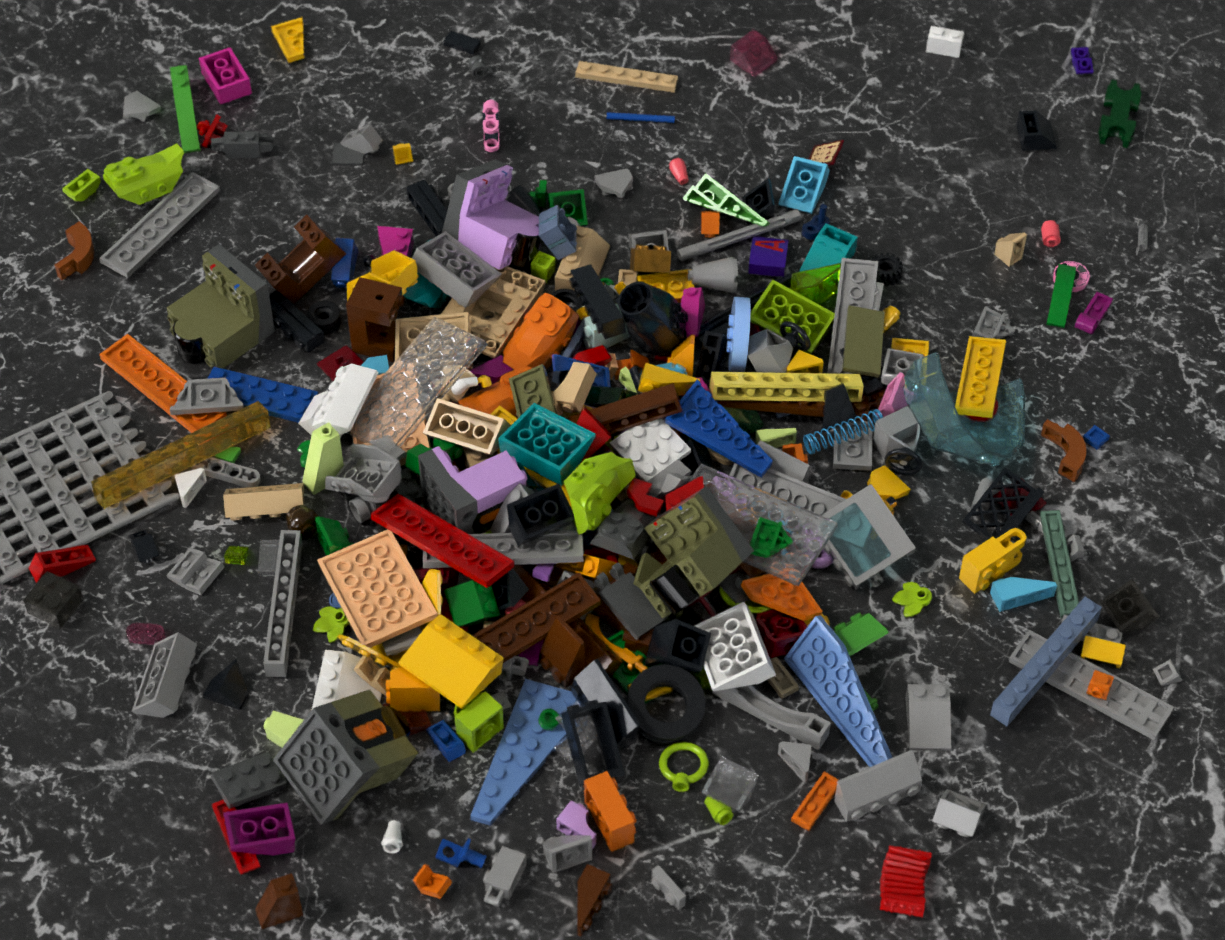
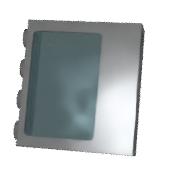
[811,484,916,590]

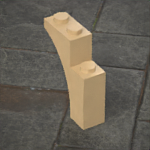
[516,362,597,417]

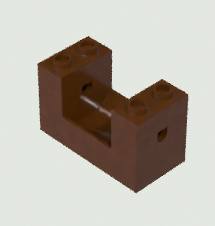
[255,214,346,304]
[346,277,405,363]

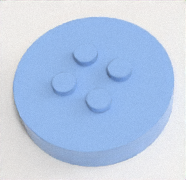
[726,297,751,372]

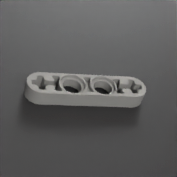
[190,454,261,487]

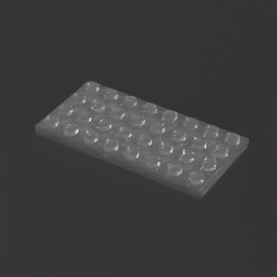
[347,316,488,455]
[688,463,838,586]

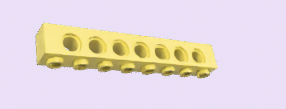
[709,372,864,402]

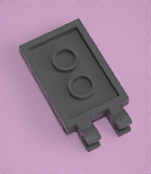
[594,562,668,640]

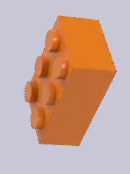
[584,771,636,852]

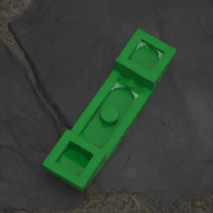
[1046,264,1076,328]

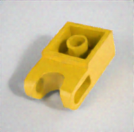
[959,528,1027,594]

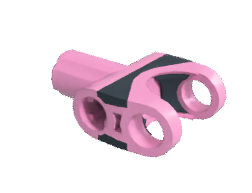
[483,100,500,152]

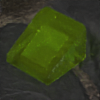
[224,546,249,565]

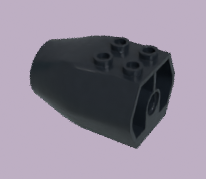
[616,282,688,357]

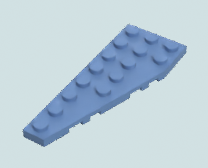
[470,679,582,826]

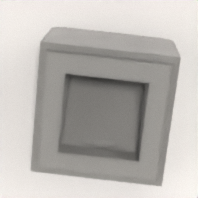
[1153,659,1183,686]

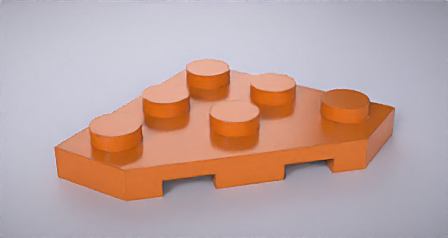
[741,568,823,621]

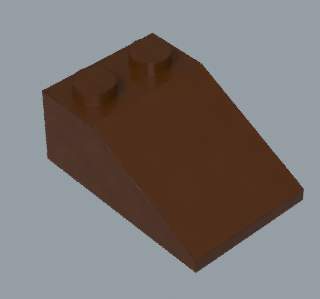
[540,616,585,688]

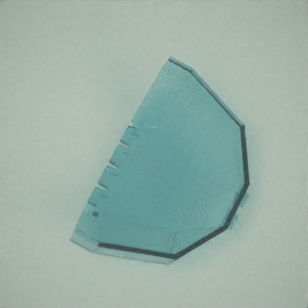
[903,352,1025,466]

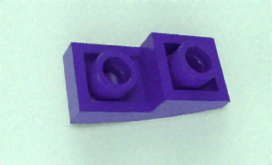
[1070,47,1094,74]

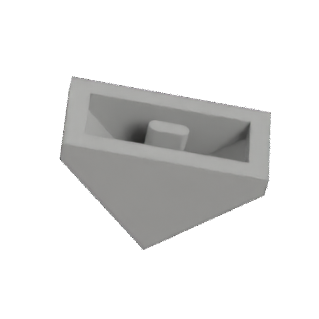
[778,741,812,783]

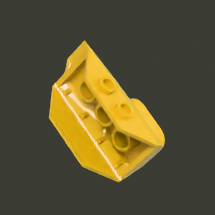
[347,250,419,301]

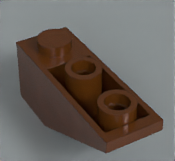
[577,864,613,937]

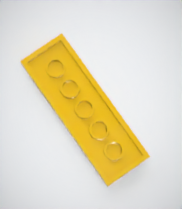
[954,336,1006,418]

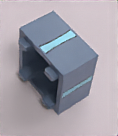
[539,205,577,260]

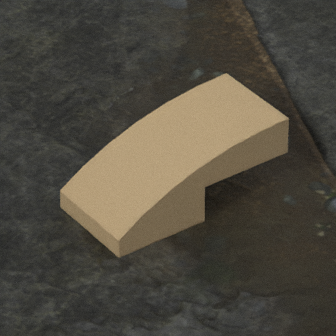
[353,656,390,695]

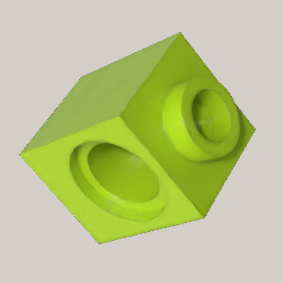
[531,251,555,283]

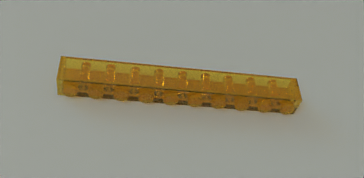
[91,401,271,509]

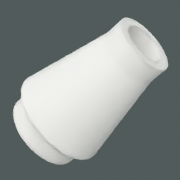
[382,820,403,853]

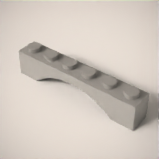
[712,685,831,750]

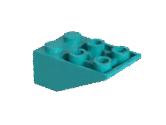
[799,223,858,286]

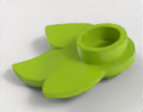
[892,582,932,617]
[313,606,349,643]

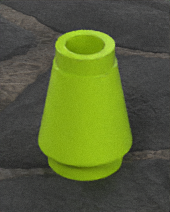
[704,795,733,825]

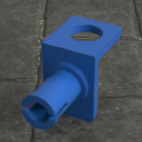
[435,838,487,868]

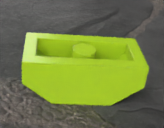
[62,169,101,201]

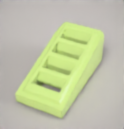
[755,428,797,448]

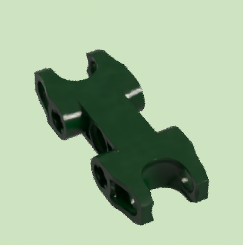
[1098,79,1141,148]

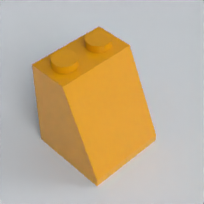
[386,667,440,712]

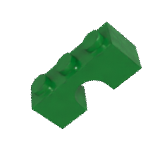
[406,438,463,475]

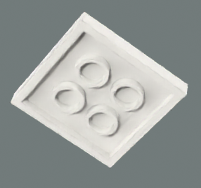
[610,418,691,482]

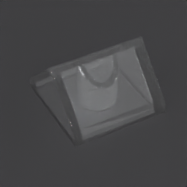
[702,756,759,812]

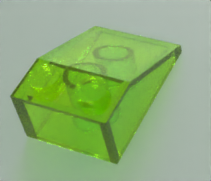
[790,263,841,305]

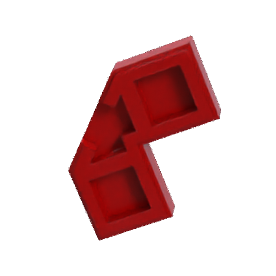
[627,478,664,517]

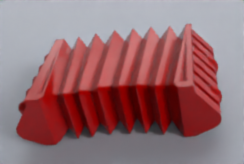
[880,845,932,918]

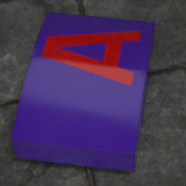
[748,236,789,277]

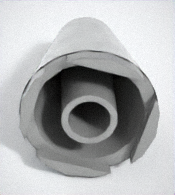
[688,257,738,293]

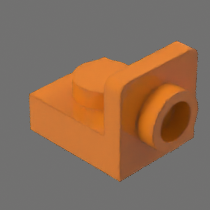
[1086,670,1114,700]

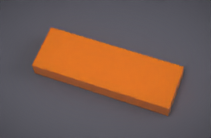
[791,771,839,831]

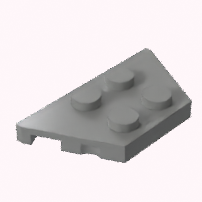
[170,377,244,415]

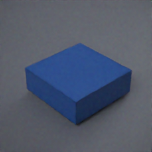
[1083,425,1110,450]

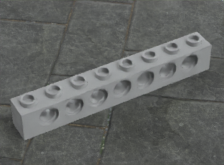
[263,530,303,677]

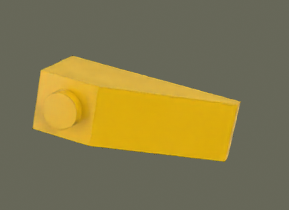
[638,363,700,395]

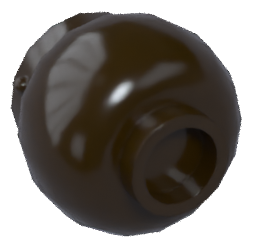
[286,505,318,540]

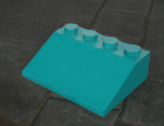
[498,403,596,486]

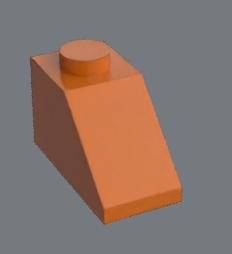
[701,211,720,238]

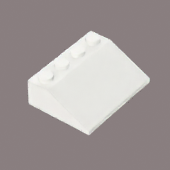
[695,602,776,691]
[312,650,386,722]

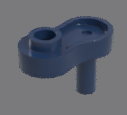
[802,204,830,240]

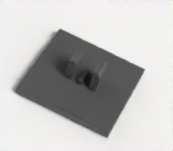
[719,572,750,604]

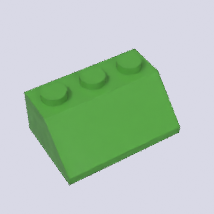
[834,612,889,656]

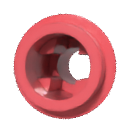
[669,158,689,185]

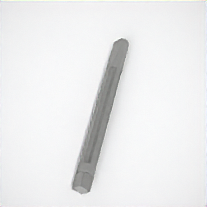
[677,209,801,262]

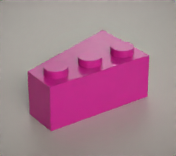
[377,226,414,258]

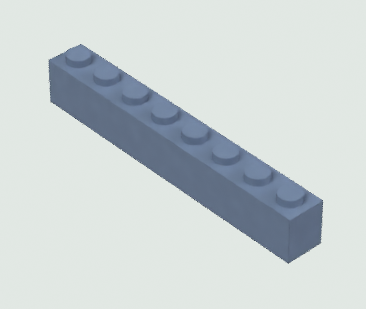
[990,597,1102,726]

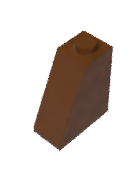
[255,873,304,929]

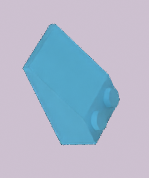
[778,156,830,214]

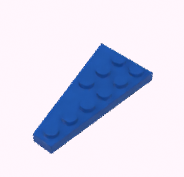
[665,379,773,478]

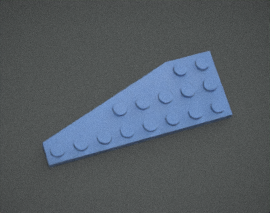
[784,615,893,767]

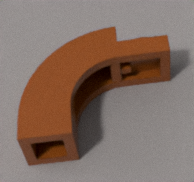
[55,221,94,280]
[1041,419,1086,482]

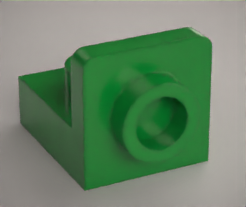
[530,180,547,208]

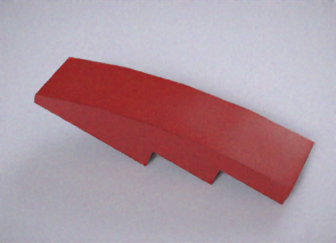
[211,800,260,875]

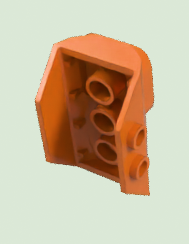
[501,293,579,370]
[457,366,532,419]

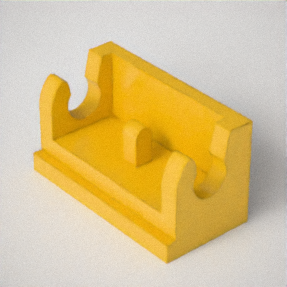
[1080,636,1126,669]

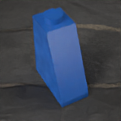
[331,238,358,288]

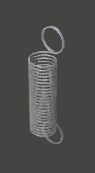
[1136,219,1148,255]

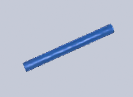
[607,112,675,123]

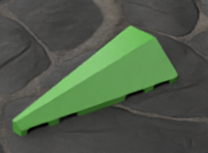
[682,173,770,227]

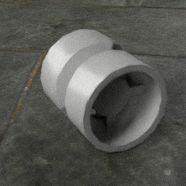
[349,496,384,523]

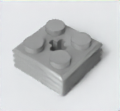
[881,348,924,390]

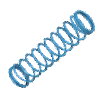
[803,409,883,455]

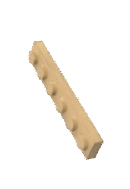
[576,61,678,93]

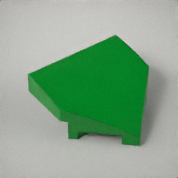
[750,517,793,558]

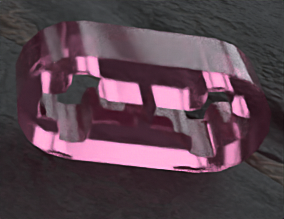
[126,623,165,645]

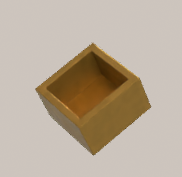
[630,245,671,273]

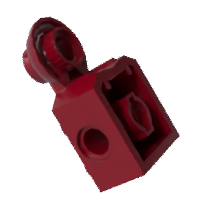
[755,609,807,658]

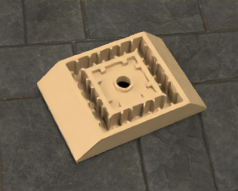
[441,266,546,358]

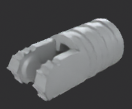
[971,477,993,511]

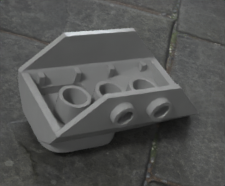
[325,444,402,503]

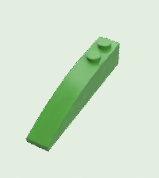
[170,65,200,153]

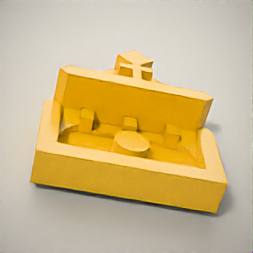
[867,465,911,500]

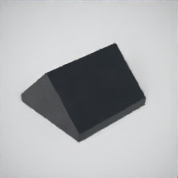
[742,178,775,224]
[491,568,529,612]

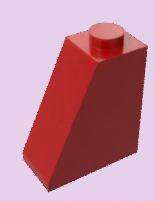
[576,407,611,465]

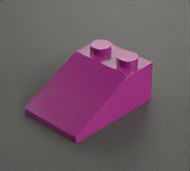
[224,803,295,856]

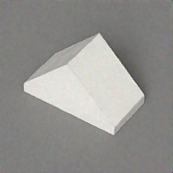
[175,468,207,508]

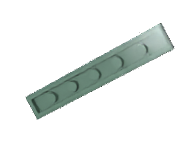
[1040,510,1079,618]

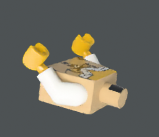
[436,366,492,402]

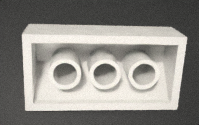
[312,363,379,435]

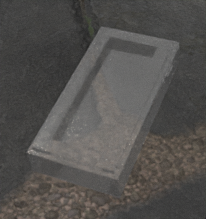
[258,540,279,576]

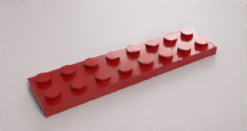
[371,494,514,588]

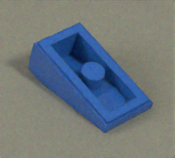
[426,720,466,762]

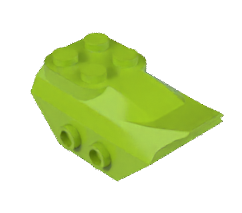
[103,143,184,205]
[564,452,636,535]

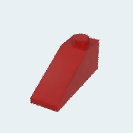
[28,545,96,583]

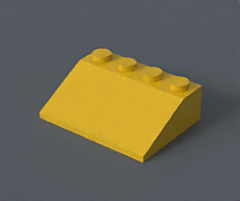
[398,614,504,709]

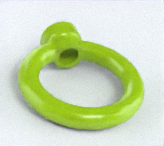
[659,742,709,792]

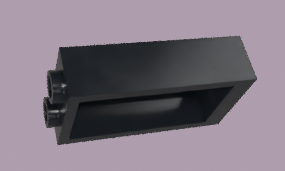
[561,700,625,787]

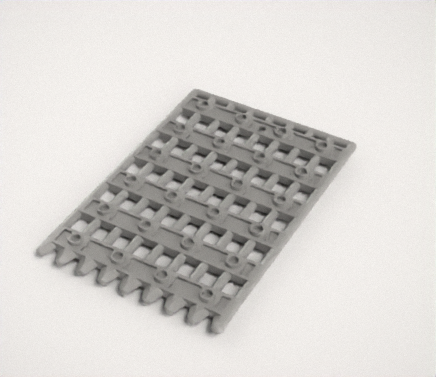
[0,391,180,585]

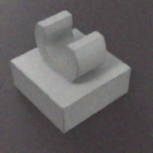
[1066,534,1087,562]

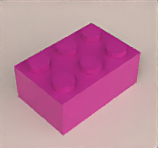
[199,47,252,105]

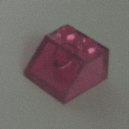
[730,29,777,77]

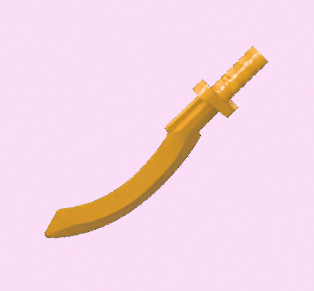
[585,614,648,672]

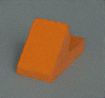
[614,350,650,380]

